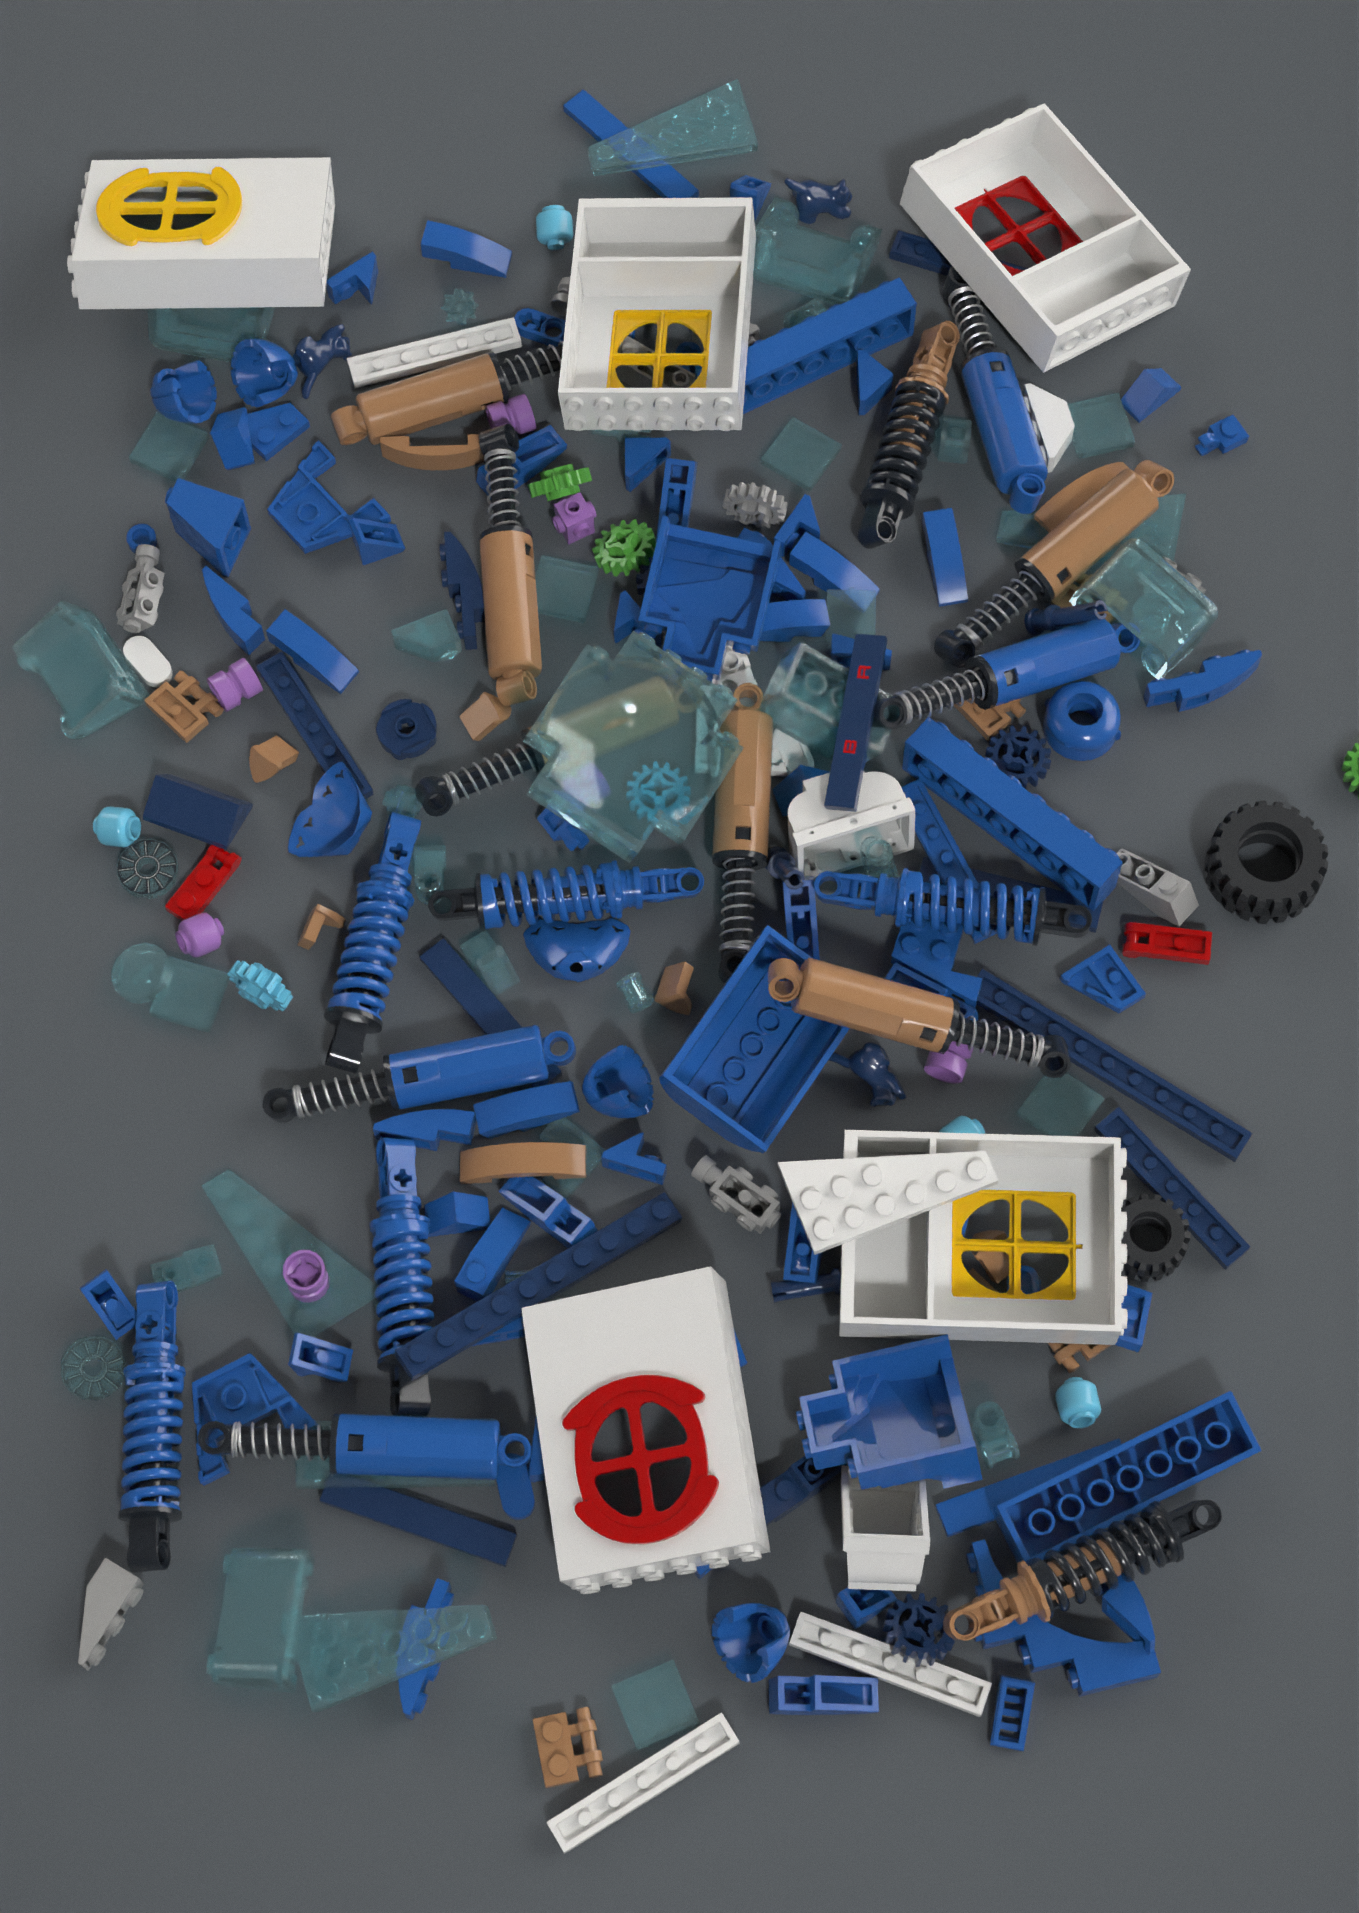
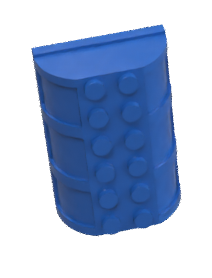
[659,925,850,1153]

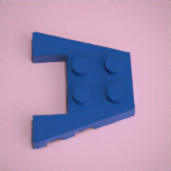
[267,440,391,554]
[891,920,983,1008]
[192,1353,318,1486]

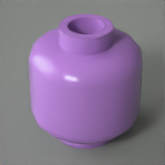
[175,913,224,958]

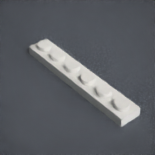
[347,317,522,388]
[789,1612,992,1717]
[546,1712,740,1854]

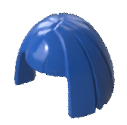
[231,338,298,407]
[150,360,217,424]
[582,1045,654,1118]
[712,1603,790,1683]

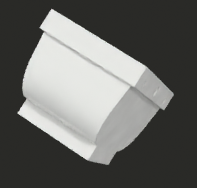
[788,772,915,880]
[841,1466,930,1591]

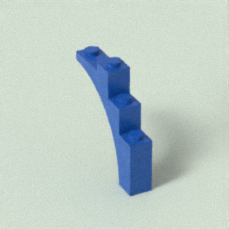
[966,1539,1161,1697]

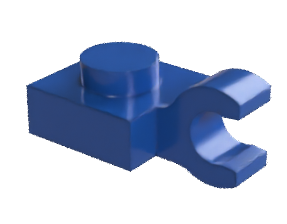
[1195,414,1249,456]
[537,797,590,851]

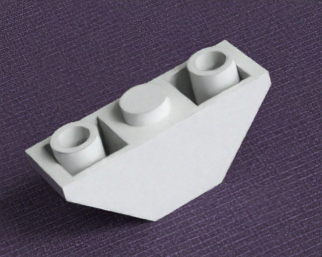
[1023,383,1075,473]

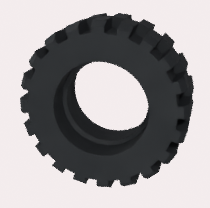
[1205,800,1329,924]

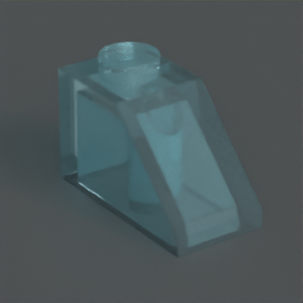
[391,609,462,662]

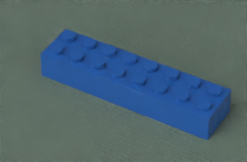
[695,277,917,414]
[902,717,1123,911]
[991,1391,1262,1563]

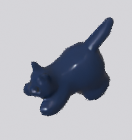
[784,178,852,224]
[293,324,352,400]
[829,1042,907,1107]

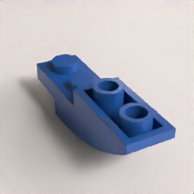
[1143,650,1262,712]
[398,1578,454,1720]

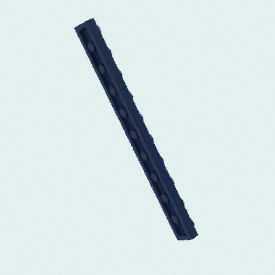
[977,969,1253,1162]
[394,1192,682,1381]

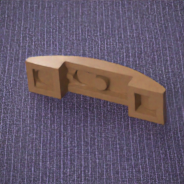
[380,434,484,470]
[1034,462,1131,533]
[460,1142,586,1184]

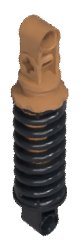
[858,321,960,549]
[943,1500,1222,1641]

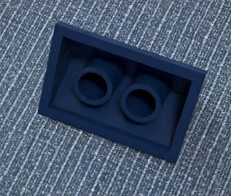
[143,774,253,850]

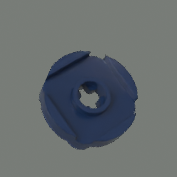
[376,699,437,760]

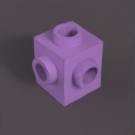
[552,493,597,545]

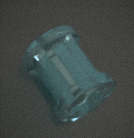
[616,972,655,1013]

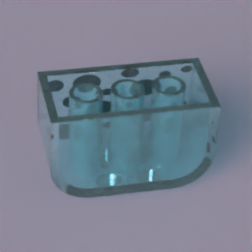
[759,642,893,762]

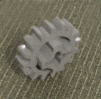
[723,482,788,528]

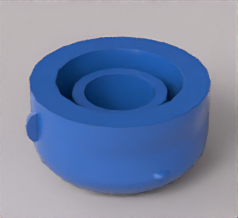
[1043,681,1121,761]

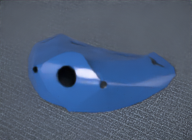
[288,762,373,857]
[523,918,631,982]

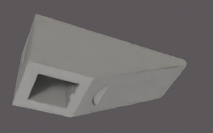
[616,336,695,388]
[1117,848,1199,926]
[78,1558,144,1671]

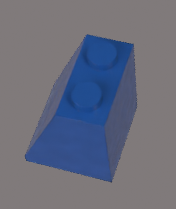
[165,478,251,577]

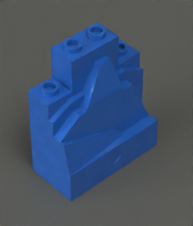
[638,516,782,683]
[796,1334,982,1490]

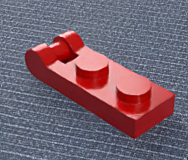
[165,845,242,921]
[1122,922,1212,965]

